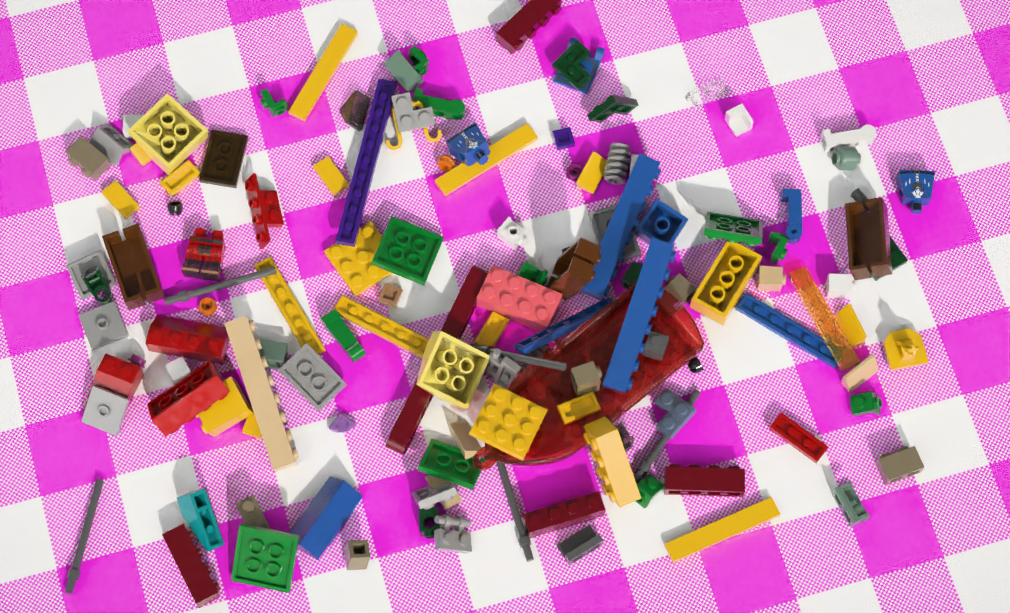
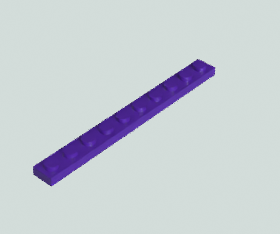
[335,79,397,247]

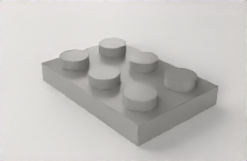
[588,205,641,261]
[278,343,347,412]

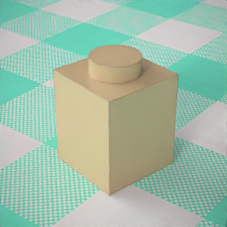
[757,266,786,292]

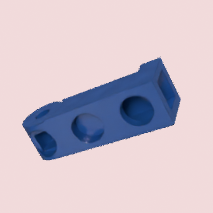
[780,189,802,244]

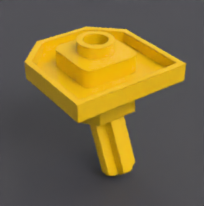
[883,328,929,371]

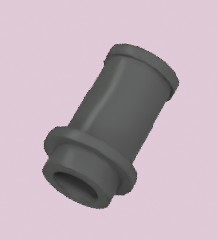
[850,188,869,212]

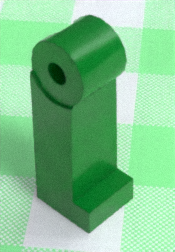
[413,88,465,120]
[321,308,366,363]

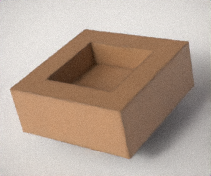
[378,283,403,308]

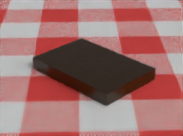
[199,130,249,188]

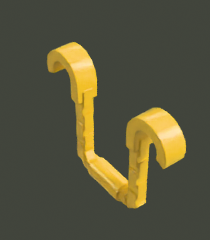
[386,101,442,150]

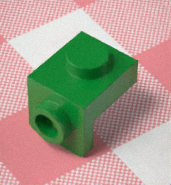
[409,46,429,77]
[260,89,288,117]
[768,231,789,265]
[516,261,548,286]
[850,391,882,416]
[635,473,665,509]

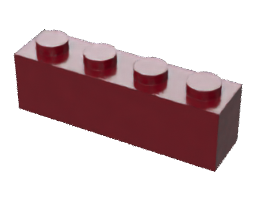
[496,0,562,54]
[664,464,745,497]
[523,491,605,538]
[162,523,221,608]

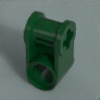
[81,267,112,305]

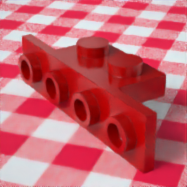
[245,173,284,249]

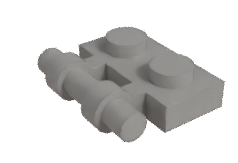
[485,348,522,391]
[434,514,472,554]

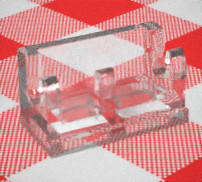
[685,75,729,110]

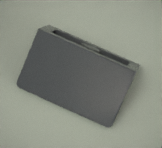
[557,525,603,566]

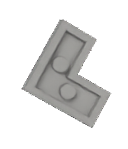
[391,92,436,133]
[411,483,457,509]

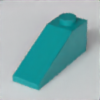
[176,488,224,552]

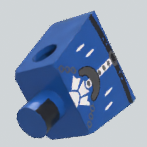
[446,123,490,166]
[896,170,935,214]

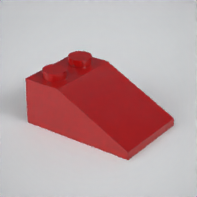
[83,353,144,411]

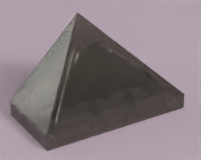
[339,90,371,132]

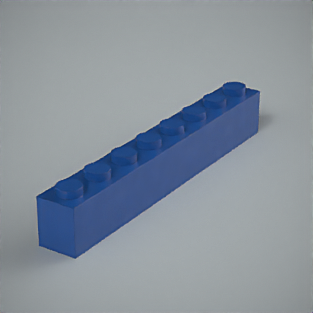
[580,153,662,301]
[603,238,677,395]

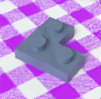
[654,388,697,440]

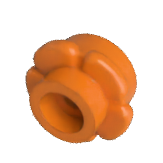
[437,154,455,172]
[198,297,217,316]

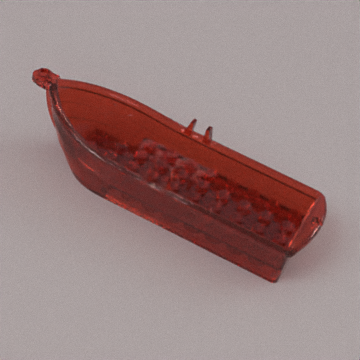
[473,281,704,471]

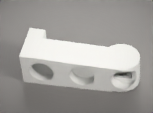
[821,125,876,154]

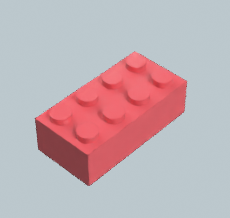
[477,265,563,332]

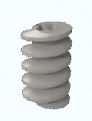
[603,143,632,185]

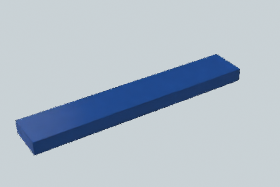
[735,293,845,369]
[514,297,621,355]

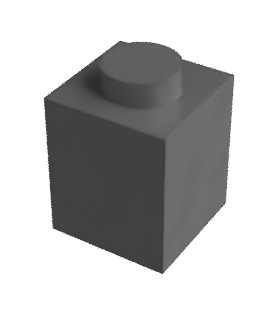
[643,331,669,361]

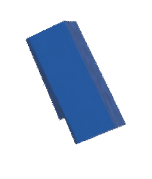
[289,476,363,560]

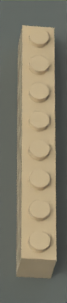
[224,315,299,472]

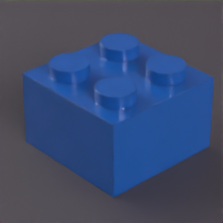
[635,199,688,245]

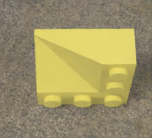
[128,93,208,175]
[416,331,489,409]

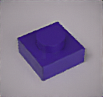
[552,127,575,150]

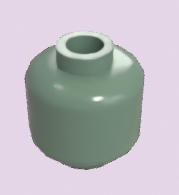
[831,146,861,170]

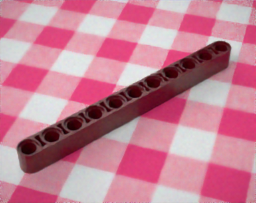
[386,265,489,455]

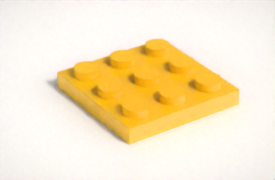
[324,221,393,297]
[469,384,547,461]

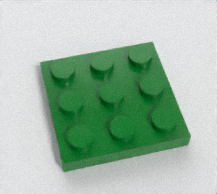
[704,212,763,246]
[371,216,444,286]
[231,523,300,593]

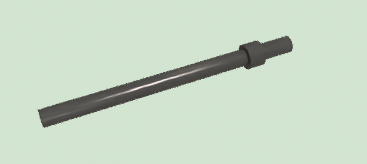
[164,266,277,305]
[470,344,567,371]
[634,389,701,484]
[493,449,534,562]
[65,479,104,595]

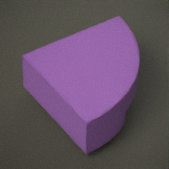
[329,412,356,433]

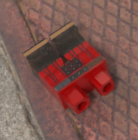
[181,228,226,281]

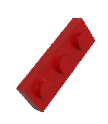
[769,412,829,464]

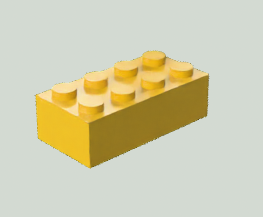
[690,241,762,325]
[583,417,641,508]

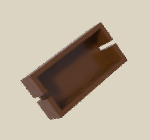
[845,197,893,280]
[102,224,165,311]
[547,238,602,301]

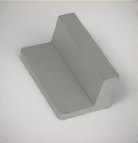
[90,123,134,166]

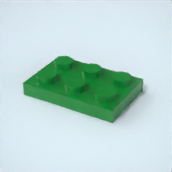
[418,439,487,490]

